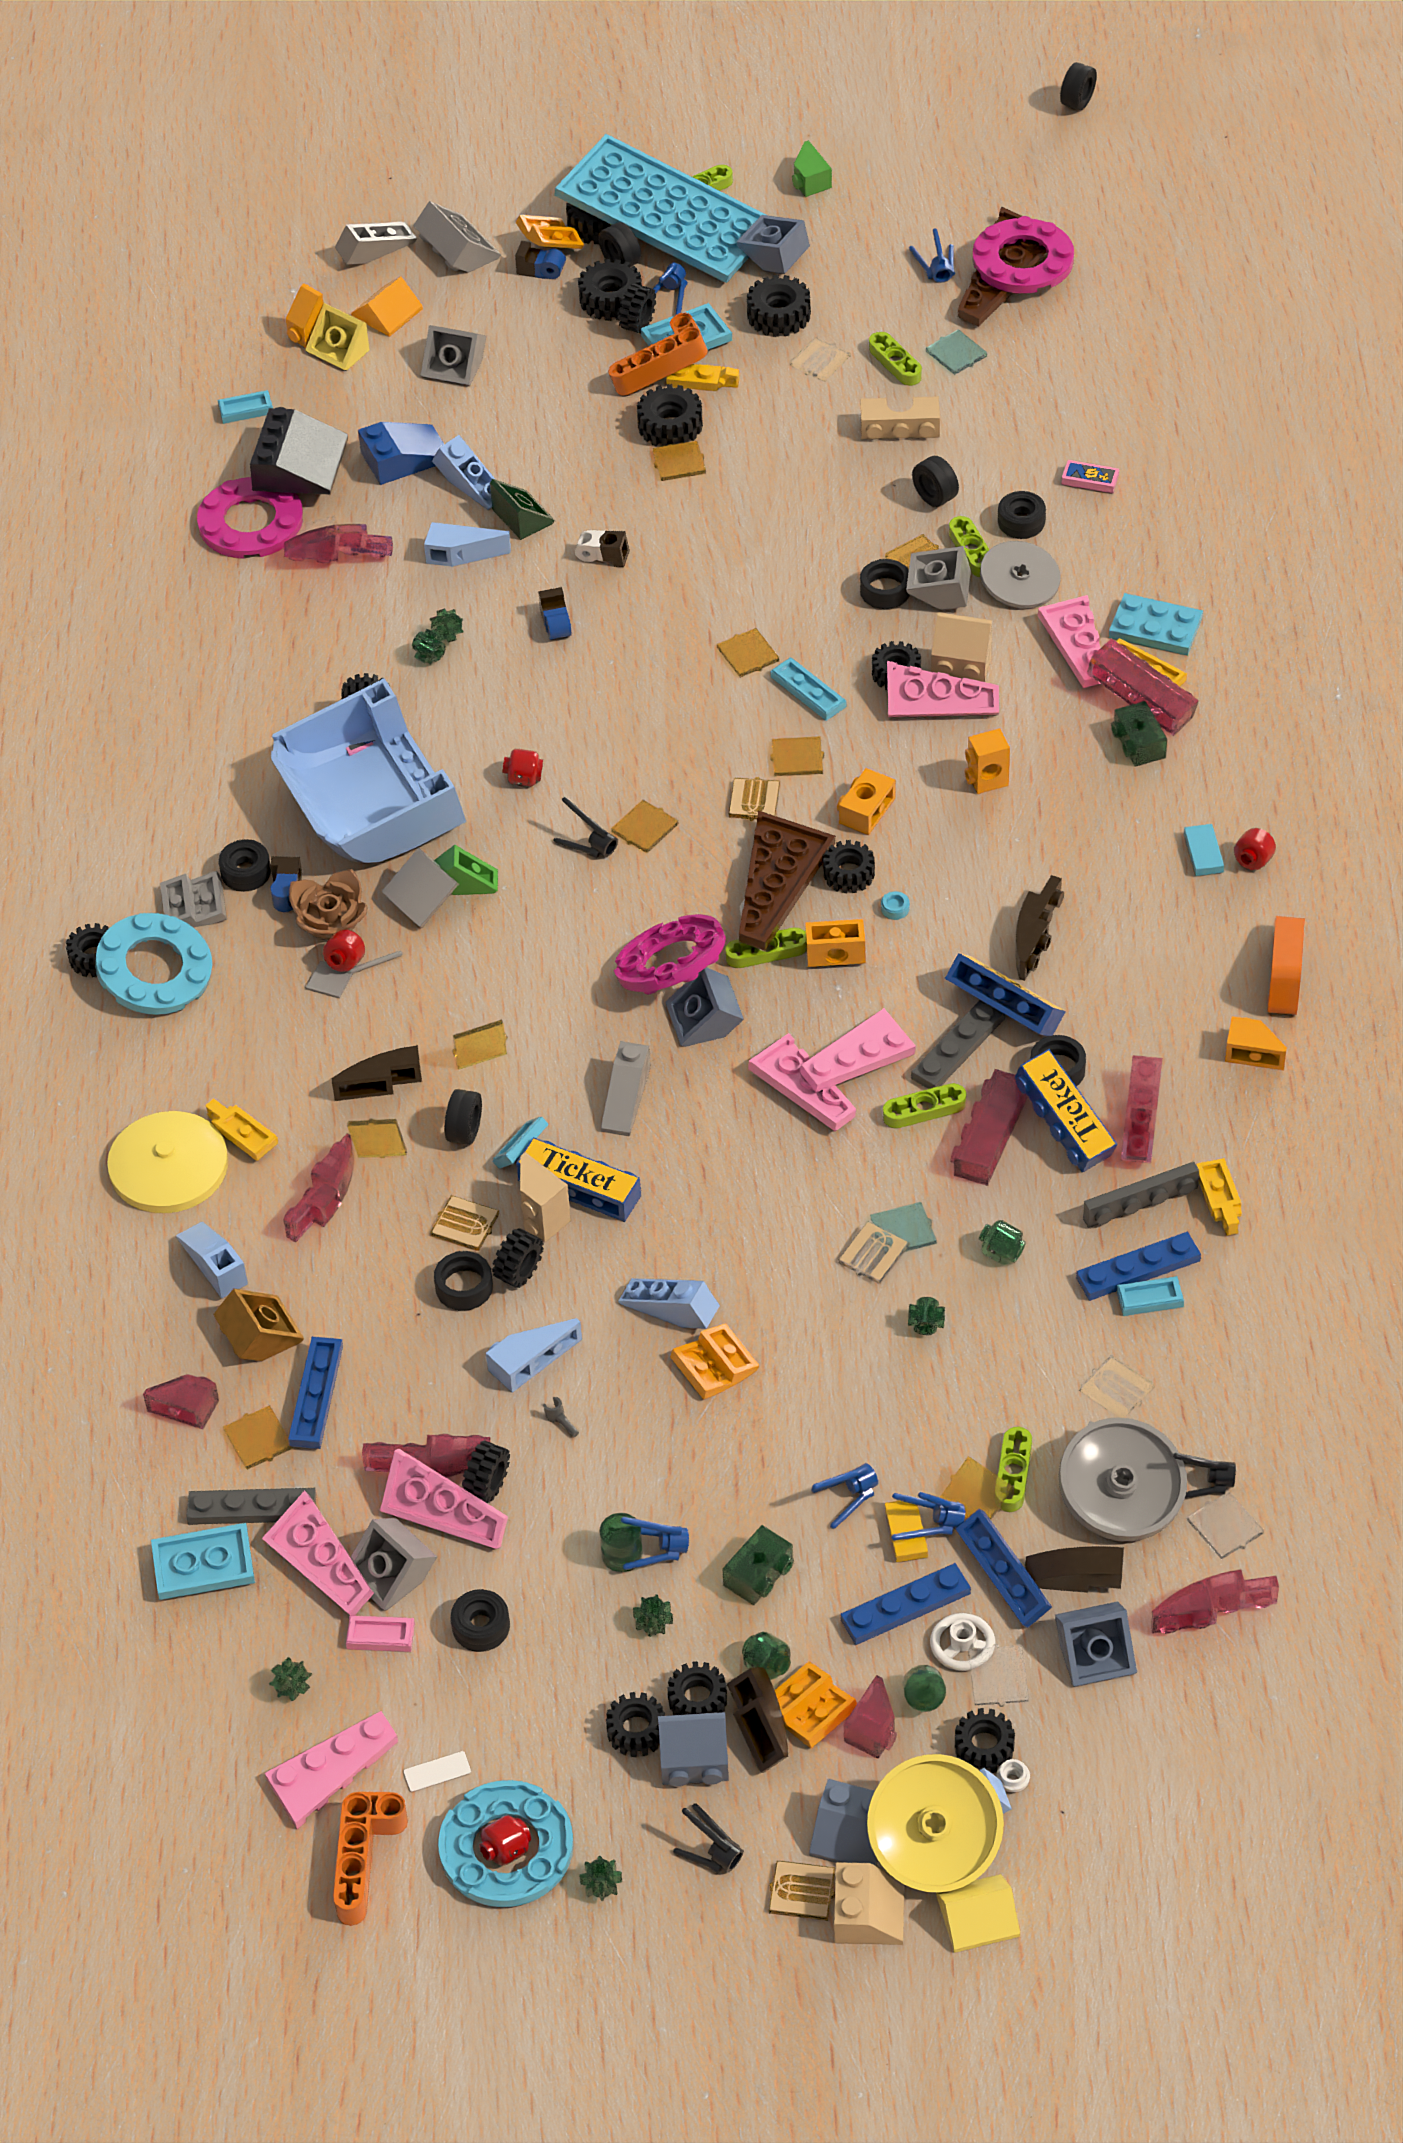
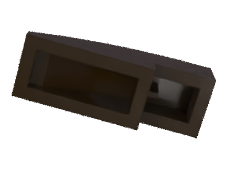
[332,1045,422,1101]
[1025,1546,1124,1593]
[727,1667,788,1773]

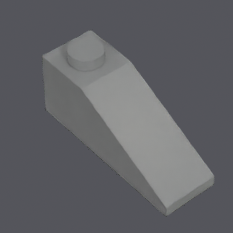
[335,222,417,264]
[601,1041,651,1136]

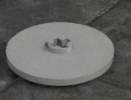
[980,541,1061,608]

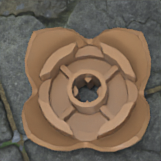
[289,869,368,940]

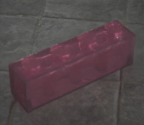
[1087,638,1199,736]
[950,1069,1028,1186]

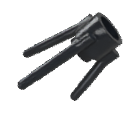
[553,797,618,858]
[1173,1453,1236,1499]
[673,1803,744,1874]

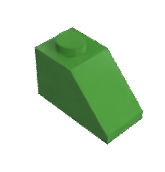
[792,140,832,197]
[434,845,498,895]

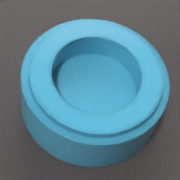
[881,891,910,920]

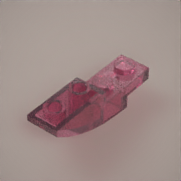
[283,524,393,563]
[1121,1055,1163,1164]
[283,1133,355,1242]
[362,1434,491,1478]
[1151,1569,1279,1634]

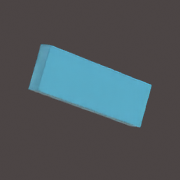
[771,657,847,721]

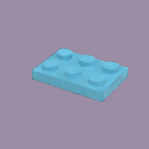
[641,303,733,350]
[1109,593,1203,656]
[151,1523,255,1600]

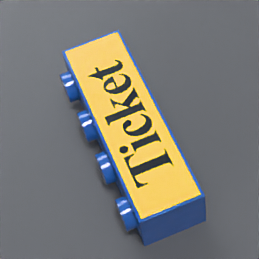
[945,953,1066,1036]
[1014,1049,1118,1173]
[516,1137,641,1222]

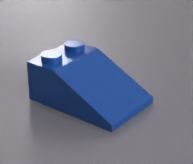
[358,422,444,485]

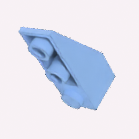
[432,435,496,510]
[424,522,511,567]
[176,1221,248,1298]
[618,1278,720,1329]

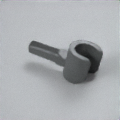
[543,1397,579,1437]

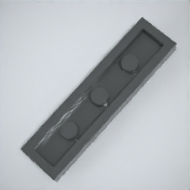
[911,1000,1005,1089]
[1083,1161,1199,1228]
[187,1488,317,1525]

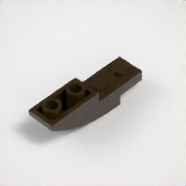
[1015,875,1064,981]

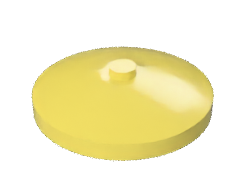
[107,1111,228,1213]
[867,1754,1004,1893]

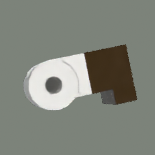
[575,530,630,567]

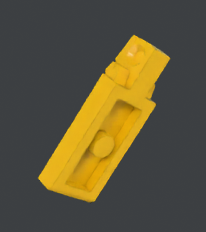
[666,364,740,391]
[205,1098,278,1161]
[1196,1158,1242,1236]

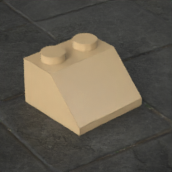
[931,612,992,682]
[520,1152,571,1242]
[834,1862,904,1945]

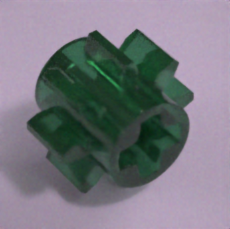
[429,608,463,643]
[412,629,446,664]
[908,1297,945,1336]
[633,1594,673,1637]
[269,1657,312,1701]
[579,1856,622,1901]

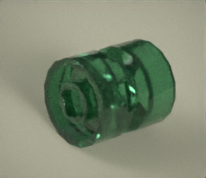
[599,1513,643,1572]

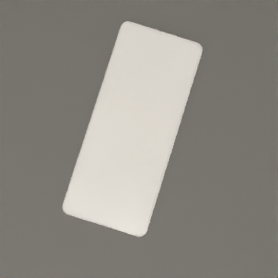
[404,1751,471,1792]

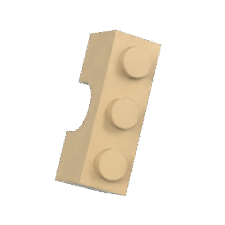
[860,396,940,439]

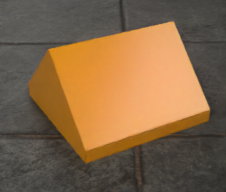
[351,276,423,337]

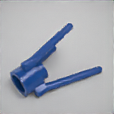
[909,228,955,283]
[653,262,688,315]
[811,1463,878,1529]
[891,1492,965,1541]
[621,1517,689,1570]

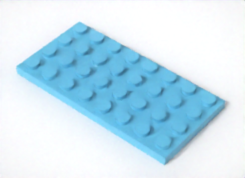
[554,134,766,283]

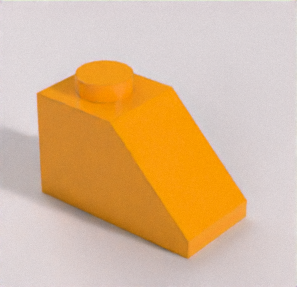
[286,283,324,348]
[1225,1016,1287,1071]

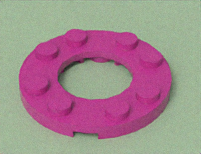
[972,216,1074,293]
[197,477,303,559]
[614,914,726,995]

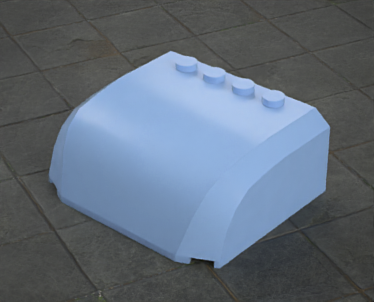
[271,678,466,863]

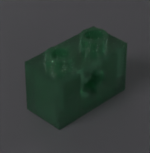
[1111,701,1167,767]
[722,1525,794,1605]

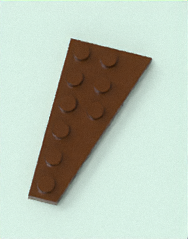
[958,207,1048,327]
[739,810,836,951]

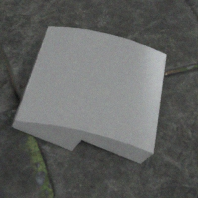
[382,848,459,928]
[160,871,227,927]

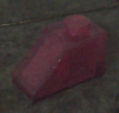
[143,1374,219,1429]
[843,1675,897,1759]

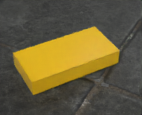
[885,1500,928,1562]

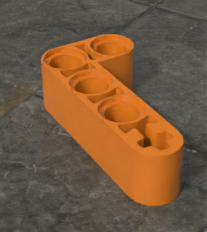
[608,312,708,396]
[1267,916,1305,1015]
[333,1792,408,1926]

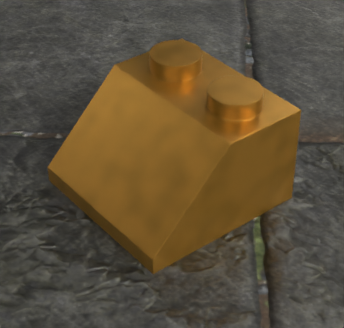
[213,1288,305,1361]

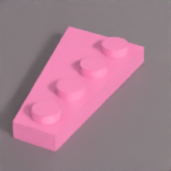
[1037,595,1109,688]
[887,661,999,717]
[800,1008,916,1092]
[748,1033,856,1131]
[380,1449,508,1549]
[262,1490,374,1616]
[265,1711,398,1829]

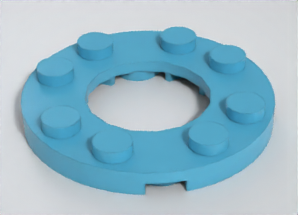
[95,913,212,1015]
[438,1780,574,1907]

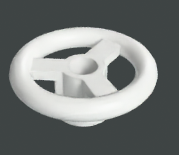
[930,1613,995,1671]

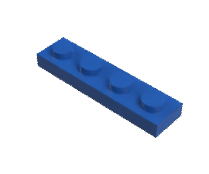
[1076,1231,1201,1301]
[288,1336,343,1449]
[956,1509,1052,1628]
[841,1563,971,1645]

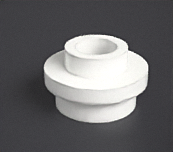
[996,1759,1030,1792]

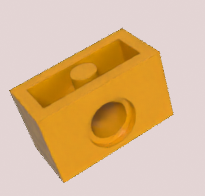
[964,728,1010,794]
[837,768,896,835]
[805,919,866,967]

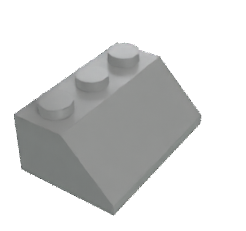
[413,201,501,273]

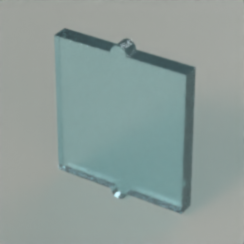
[926,329,987,375]
[871,1202,937,1254]

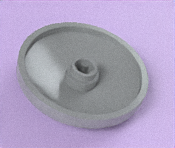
[1058,1418,1187,1541]

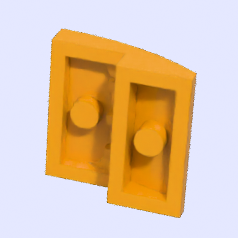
[516,215,584,249]
[670,1323,759,1400]
[774,1661,858,1749]

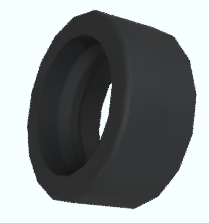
[860,559,910,609]
[1030,1035,1086,1086]
[434,1251,493,1311]

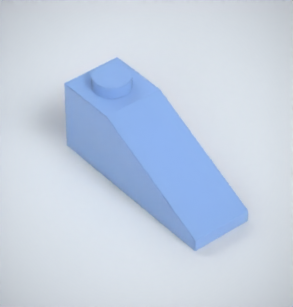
[486,1318,582,1393]

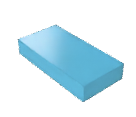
[218,390,273,424]
[1184,824,1224,876]
[492,1117,549,1169]
[1117,1276,1184,1316]

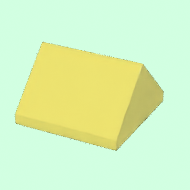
[305,303,370,370]
[936,1874,1020,1953]

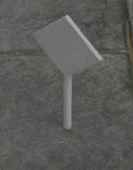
[306,951,402,999]

